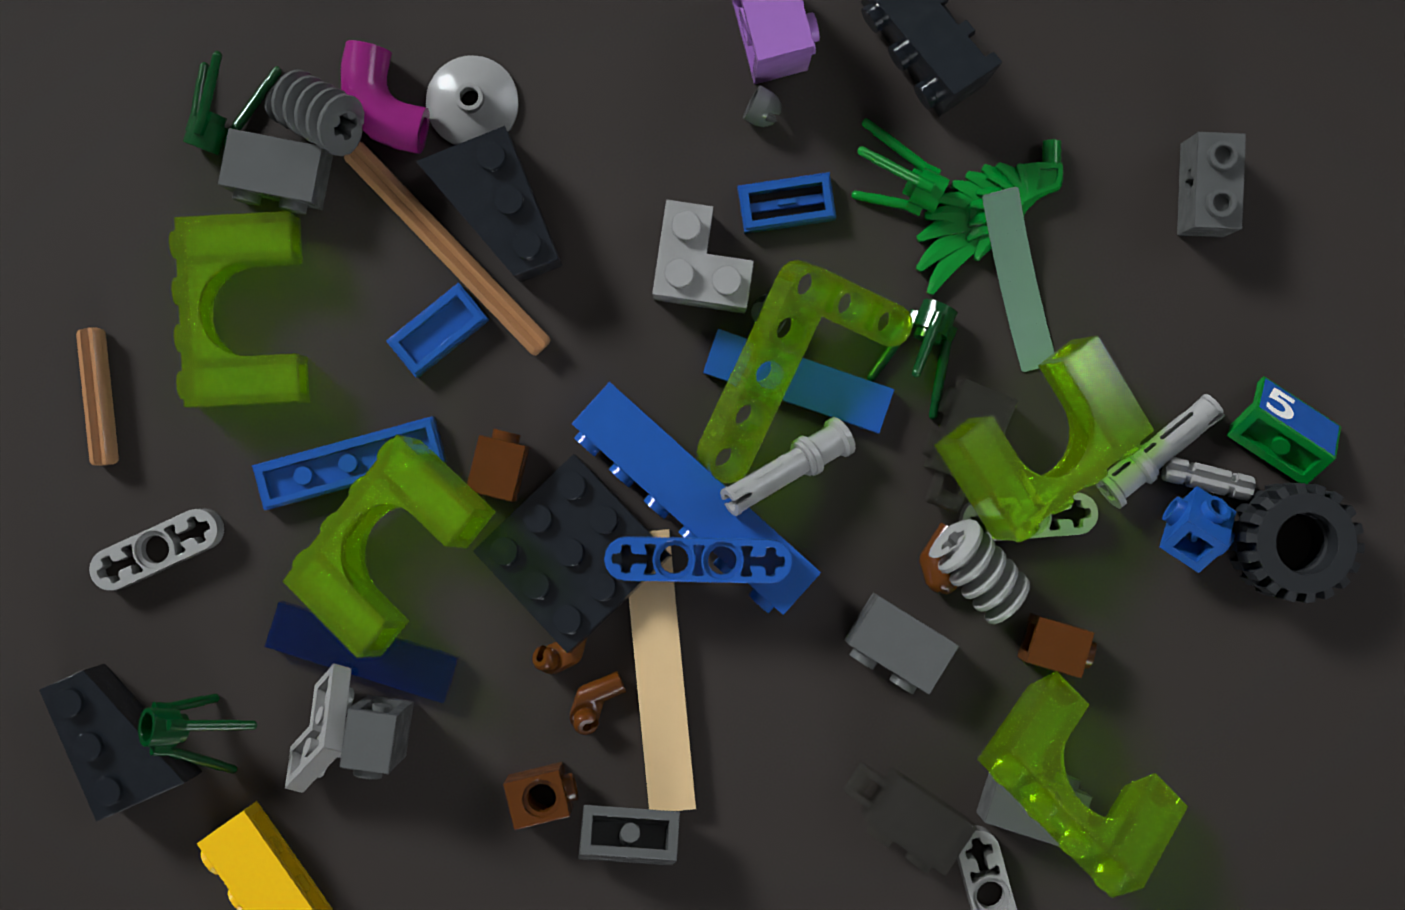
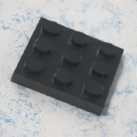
[473,454,672,653]

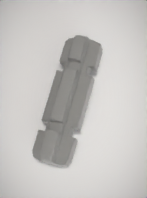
[1161,457,1256,501]

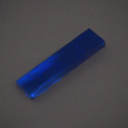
[264,601,459,703]

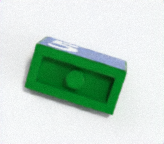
[1227,376,1341,484]

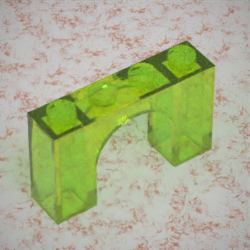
[169,211,310,409]
[934,336,1154,542]
[283,435,496,658]
[977,671,1188,898]

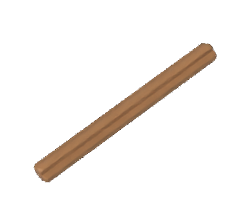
[344,142,551,355]

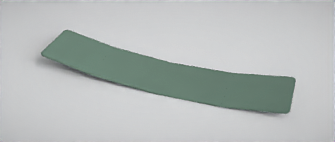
[982,186,1057,372]

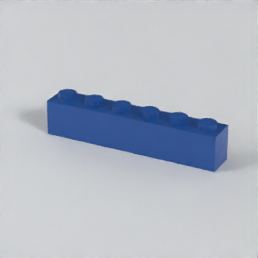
[572,382,821,615]

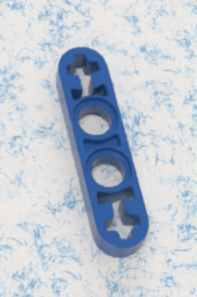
[604,536,792,583]

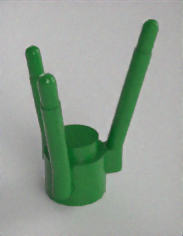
[851,118,950,217]

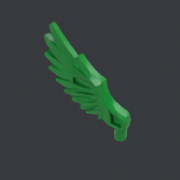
[915,139,1064,296]

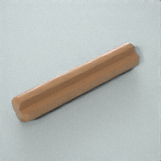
[76,327,119,466]

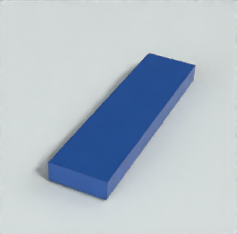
[703,329,894,434]
[252,416,447,511]

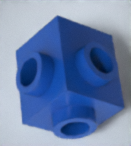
[1159,486,1236,573]

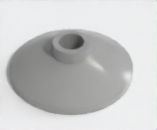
[426,56,519,145]

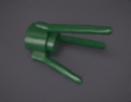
[183,51,282,155]
[867,299,958,420]
[138,694,258,774]

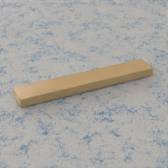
[629,529,696,811]

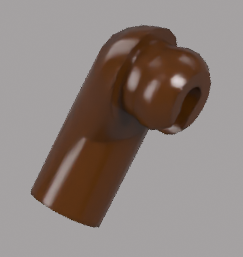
[570,671,626,735]

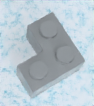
[652,200,754,314]

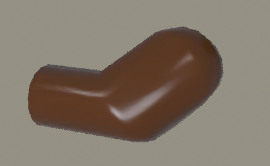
[919,523,957,595]
[532,637,588,674]

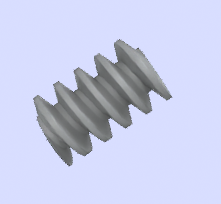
[929,519,1030,624]

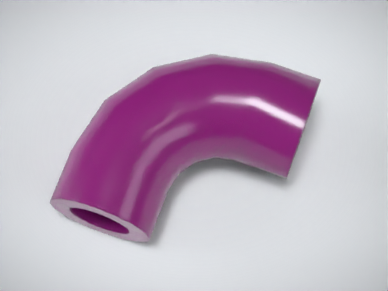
[341,40,430,154]

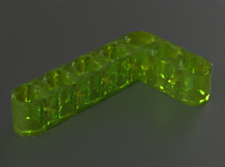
[697,260,913,484]

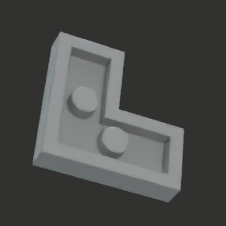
[285,663,354,793]

